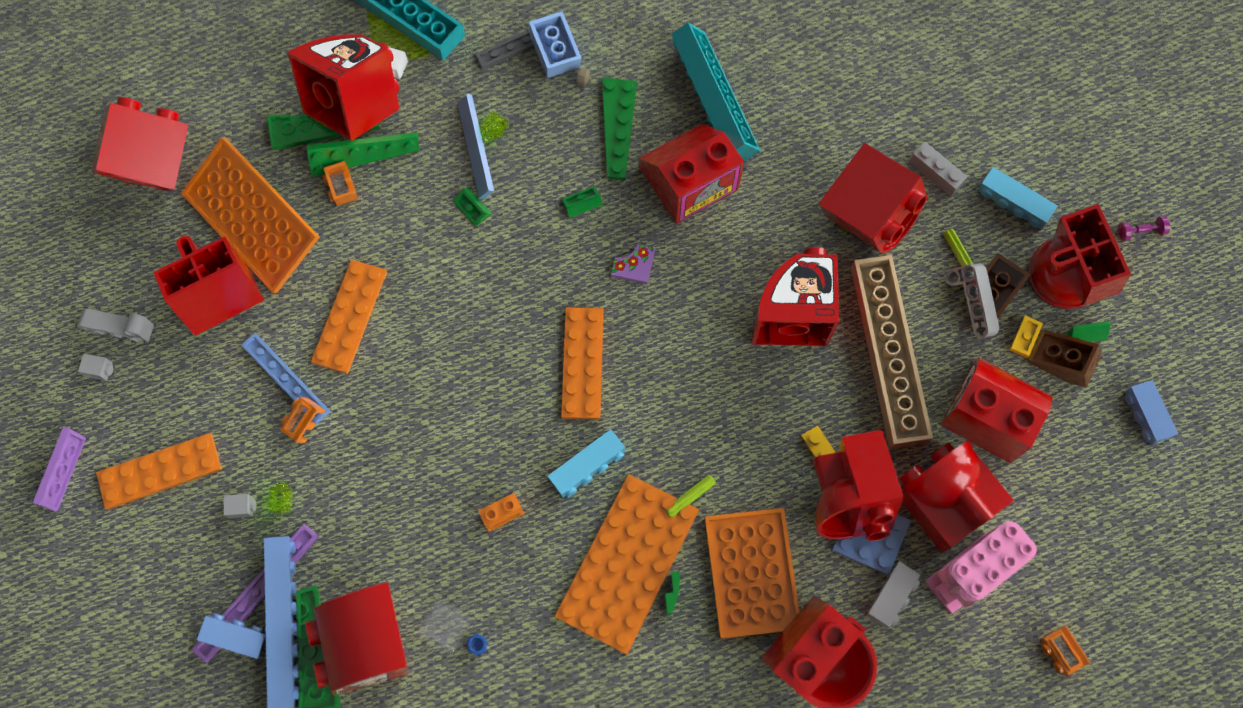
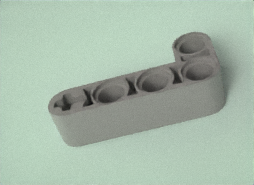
[945,263,999,338]
[77,308,154,343]

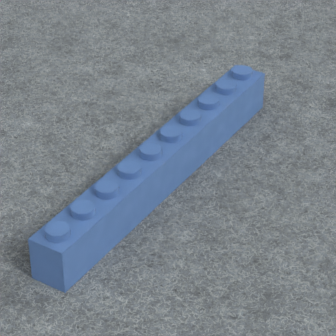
[264,536,299,708]

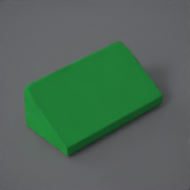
[561,186,603,218]
[453,188,492,227]
[1067,321,1111,342]

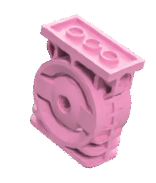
[924,521,1037,614]

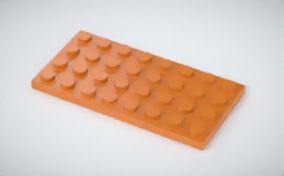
[181,137,320,293]
[555,474,699,655]

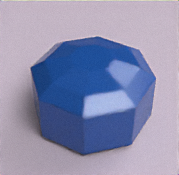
[467,634,488,656]

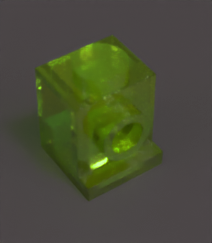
[480,111,509,142]
[267,483,294,513]

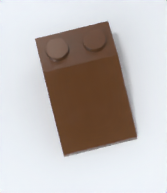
[964,253,1031,319]
[1027,329,1101,388]

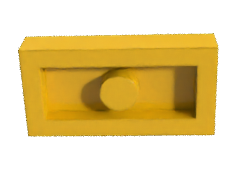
[1009,315,1043,358]
[801,425,836,458]

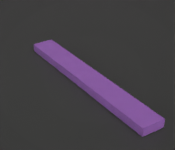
[191,524,319,663]

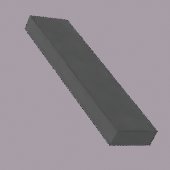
[475,30,534,70]

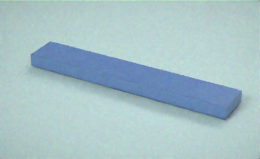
[457,94,494,199]
[241,333,331,425]

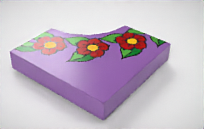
[611,244,656,284]

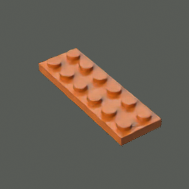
[311,260,387,374]
[561,307,604,420]
[96,433,222,510]

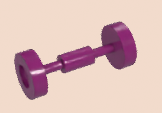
[1118,216,1170,241]

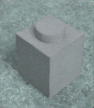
[78,354,113,381]
[224,494,256,519]

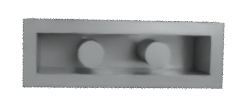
[909,142,968,197]
[866,562,920,629]

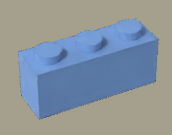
[1125,380,1178,445]
[197,613,266,659]

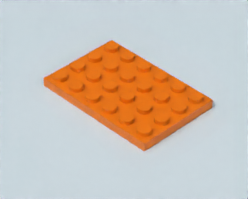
[704,508,800,639]

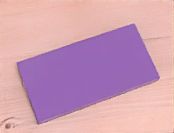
[33,427,86,512]

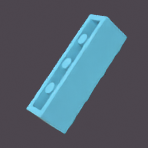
[978,167,1058,230]
[548,429,625,498]

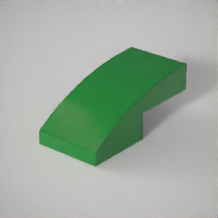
[665,571,680,616]

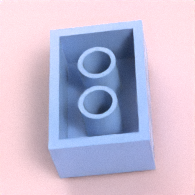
[529,12,581,78]

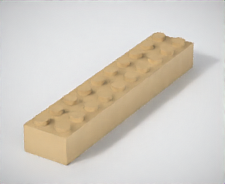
[851,255,933,449]

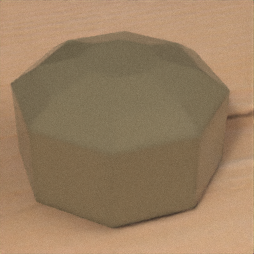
[576,67,590,86]

